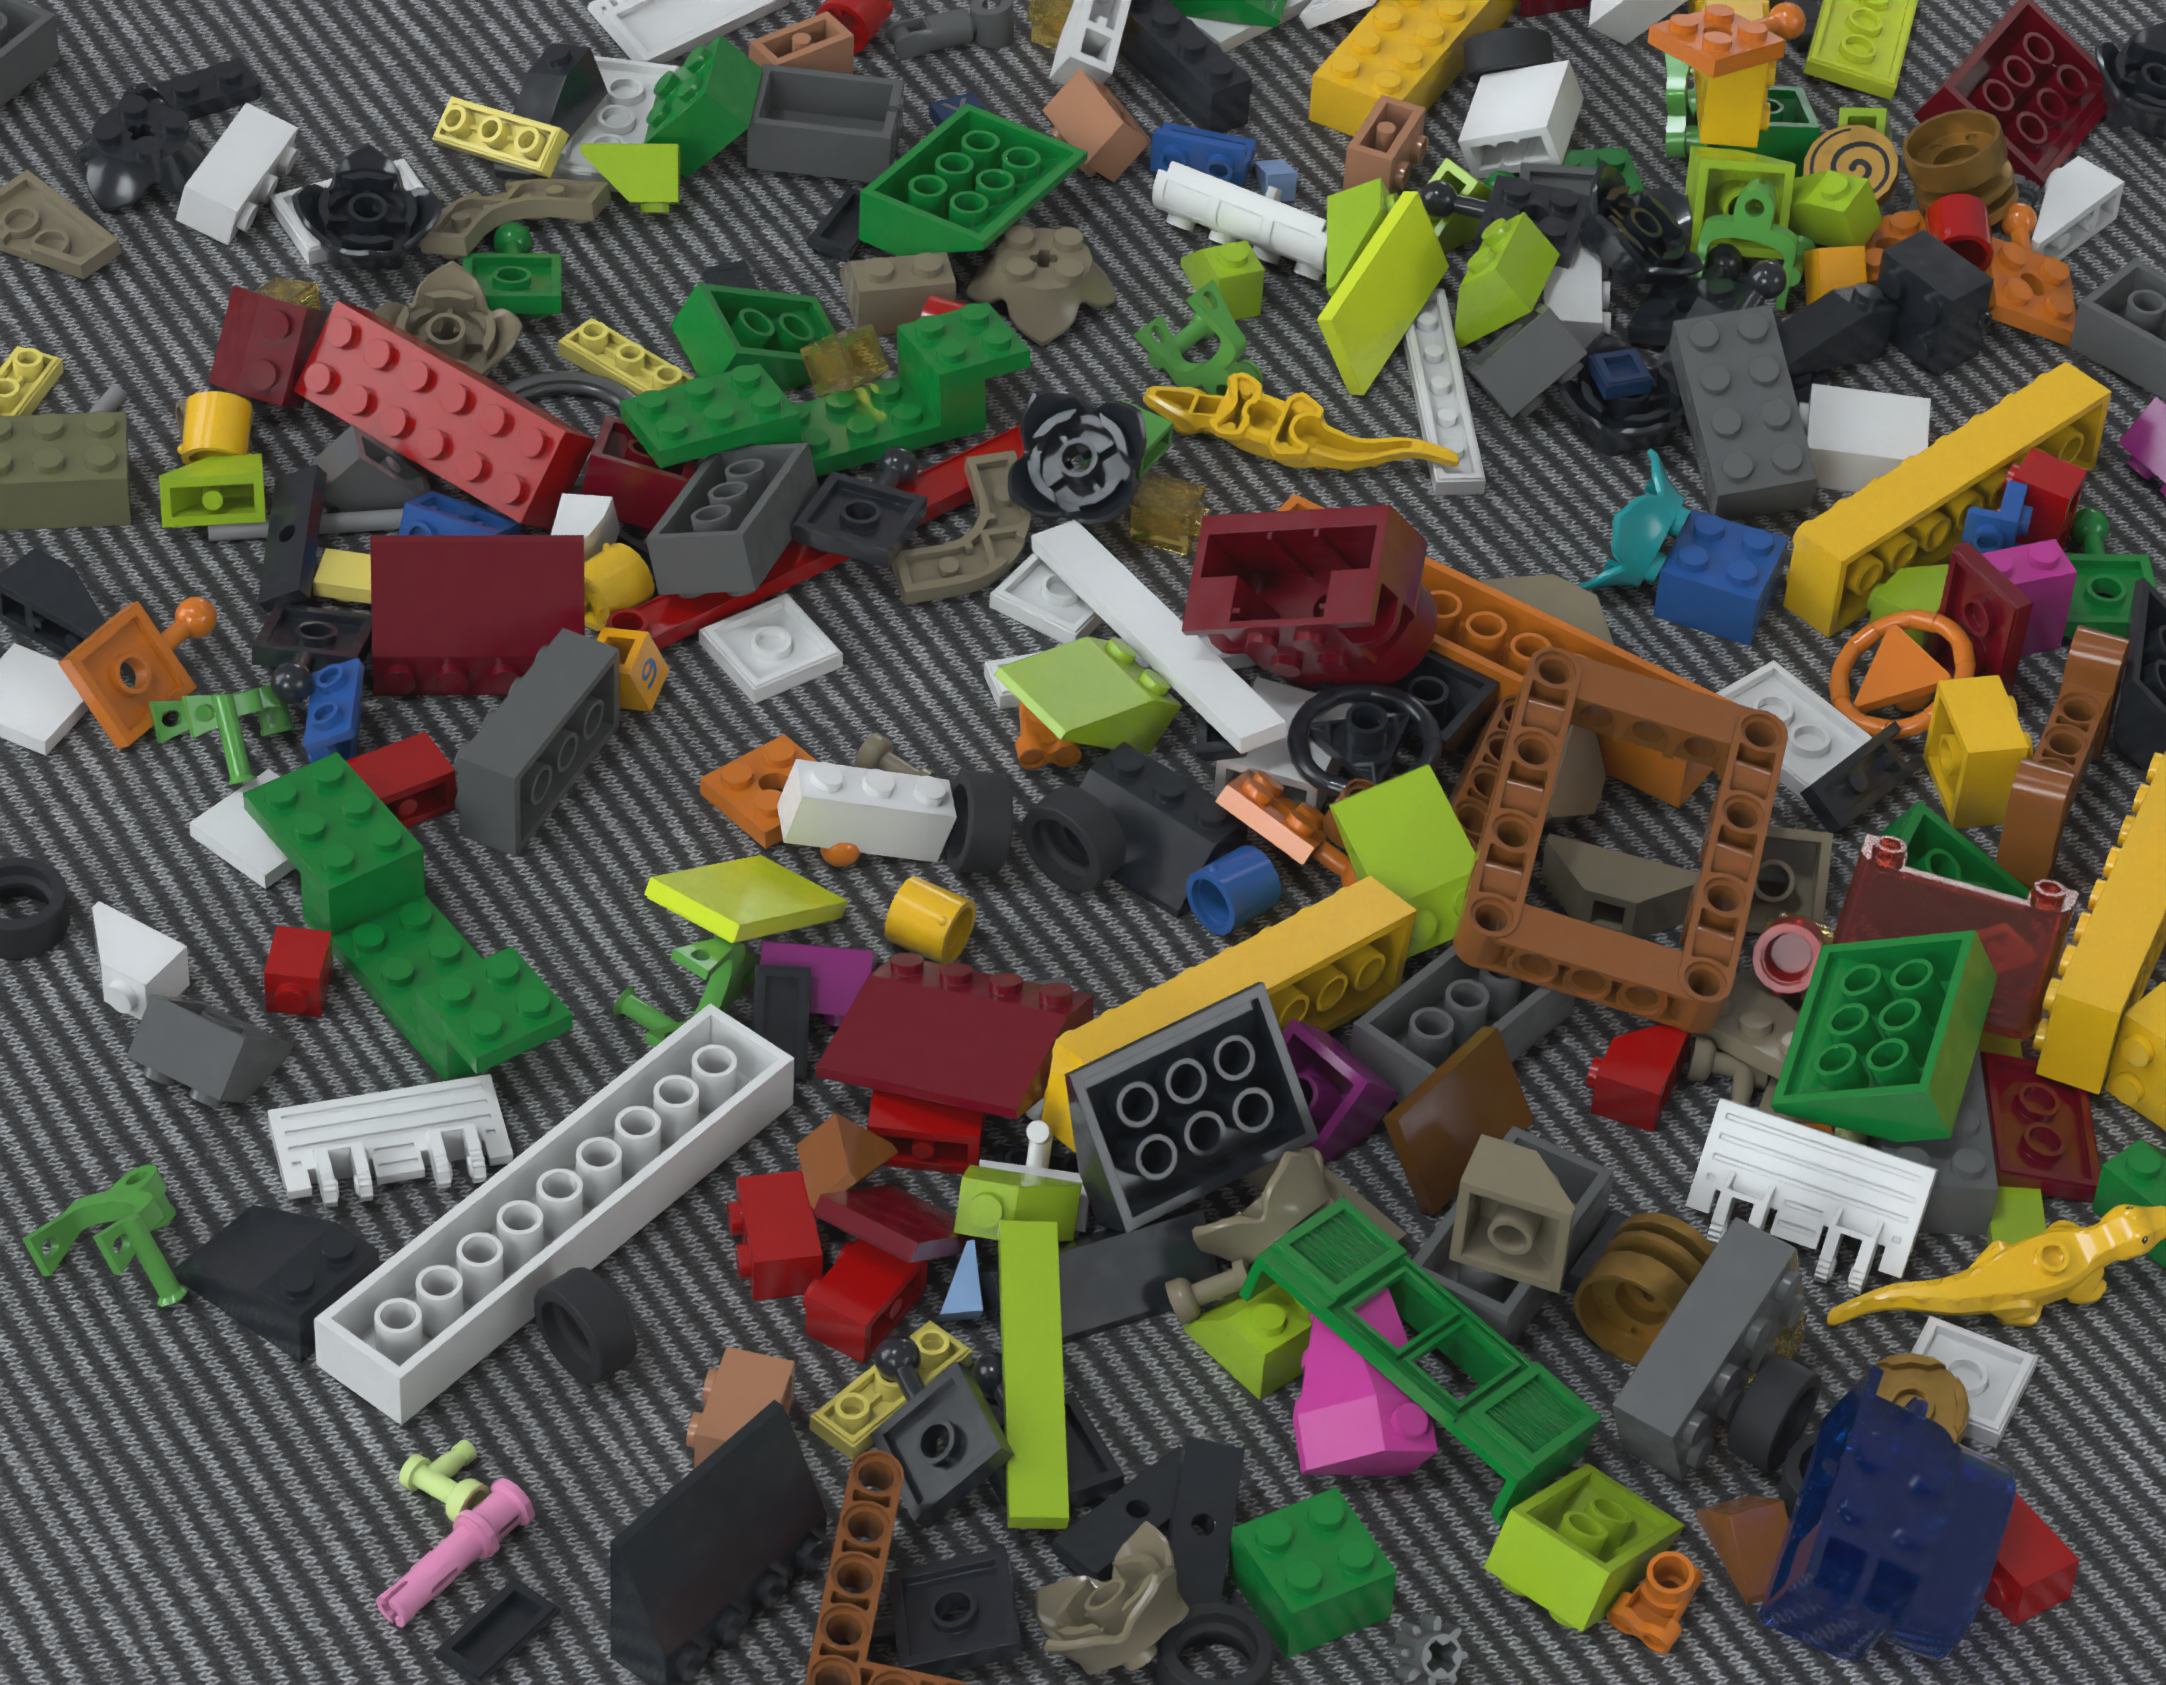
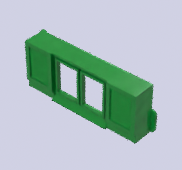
[1239,1197,1603,1526]

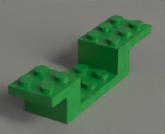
[619,302,1031,477]
[243,752,573,1081]

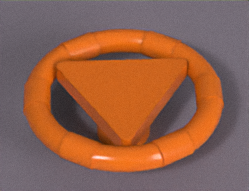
[1828,609,1976,739]

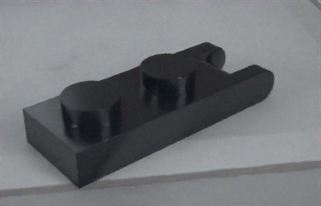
[1800,721,1927,834]

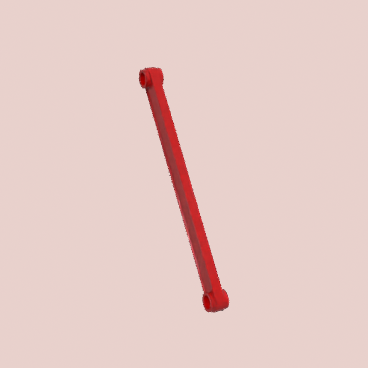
[605,422,1024,650]

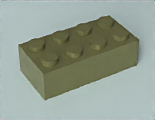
[0,411,131,531]

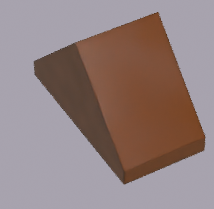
[796,1113,899,1210]
[1696,1495,1802,1605]

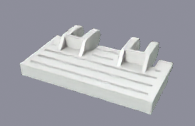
[587,0,790,64]
[268,1074,513,1208]
[1685,1098,1939,1295]

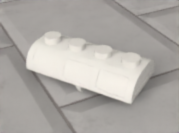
[1152,161,1327,281]

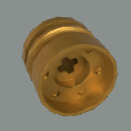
[1902,109,2019,226]
[1574,1212,1715,1366]

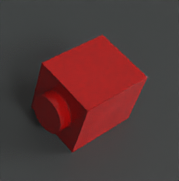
[264,926,333,1017]

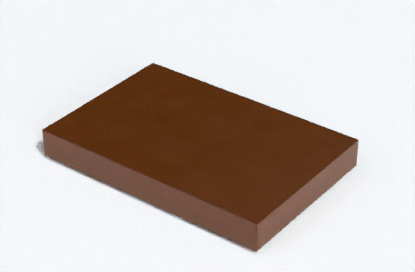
[1383,1026,1534,1214]

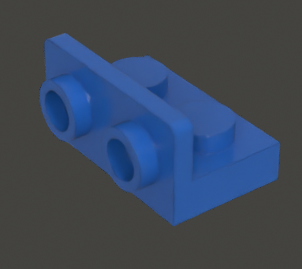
[398,491,522,536]

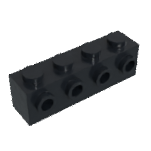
[1118,0,1252,133]

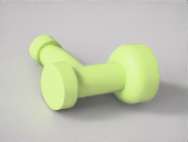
[399,1439,490,1522]

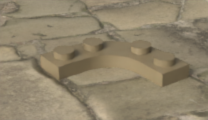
[420,178,611,259]
[891,450,1031,605]

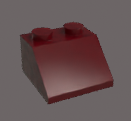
[208,285,328,409]
[580,415,700,534]

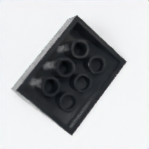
[1065,982,1319,1233]
[610,1399,828,1685]

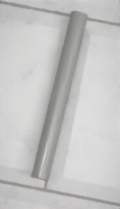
[208,509,403,542]

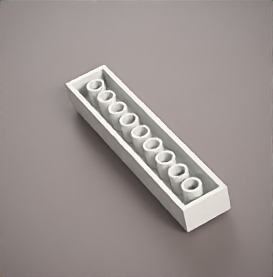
[314,1004,794,1425]

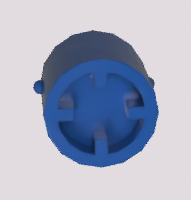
[1186,845,1281,936]

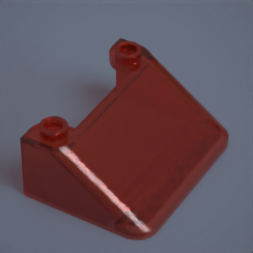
[1831,834,2079,1039]

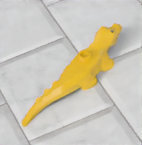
[1143,372,1459,472]
[1827,1204,2166,1327]

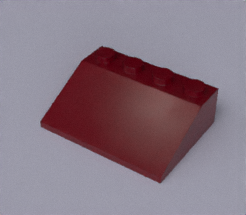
[1913,0,2108,189]
[370,535,585,696]
[816,953,1094,1119]

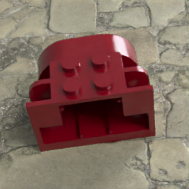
[1181,505,1437,690]

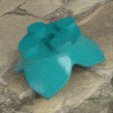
[1579,448,1691,591]

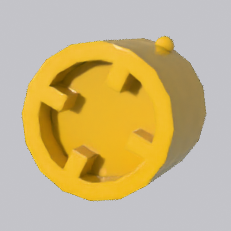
[177,391,252,465]
[584,543,654,631]
[884,876,976,965]

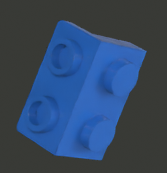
[1150,122,1256,188]
[1961,480,2033,553]
[303,658,365,763]

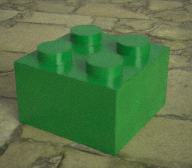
[644,35,763,179]
[1227,1487,1397,1659]

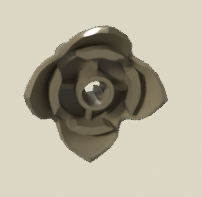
[967,225,1116,347]
[373,260,522,377]
[1192,1145,1335,1271]
[1035,1521,1189,1675]

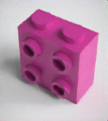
[1981,539,2077,656]

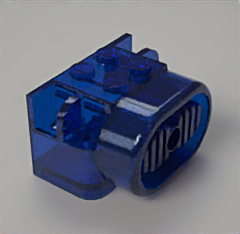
[1756,1365,2017,1661]

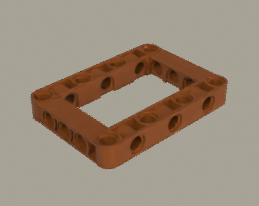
[1453,647,1788,1034]

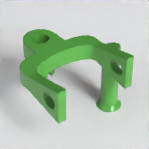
[1665,53,1712,158]
[1692,178,1815,310]
[1133,279,1263,396]
[148,684,295,785]
[613,936,760,1047]
[22,1164,188,1307]

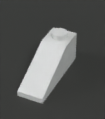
[1049,0,1131,85]
[2031,156,2125,260]

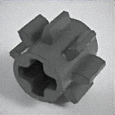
[1388,1612,1469,1685]

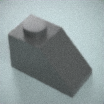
[311,424,431,512]

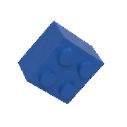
[1653,509,1789,646]

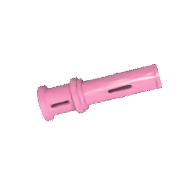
[376,1478,536,1627]

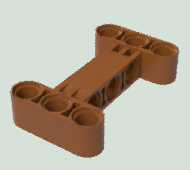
[1996,625,2131,896]

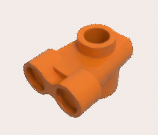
[1015,701,1082,770]
[1606,1551,1703,1654]

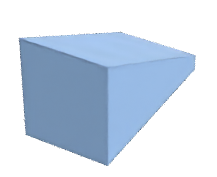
[1253,159,1298,202]
[936,1240,983,1323]

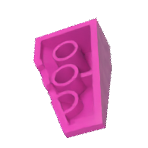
[1293,1288,1438,1476]

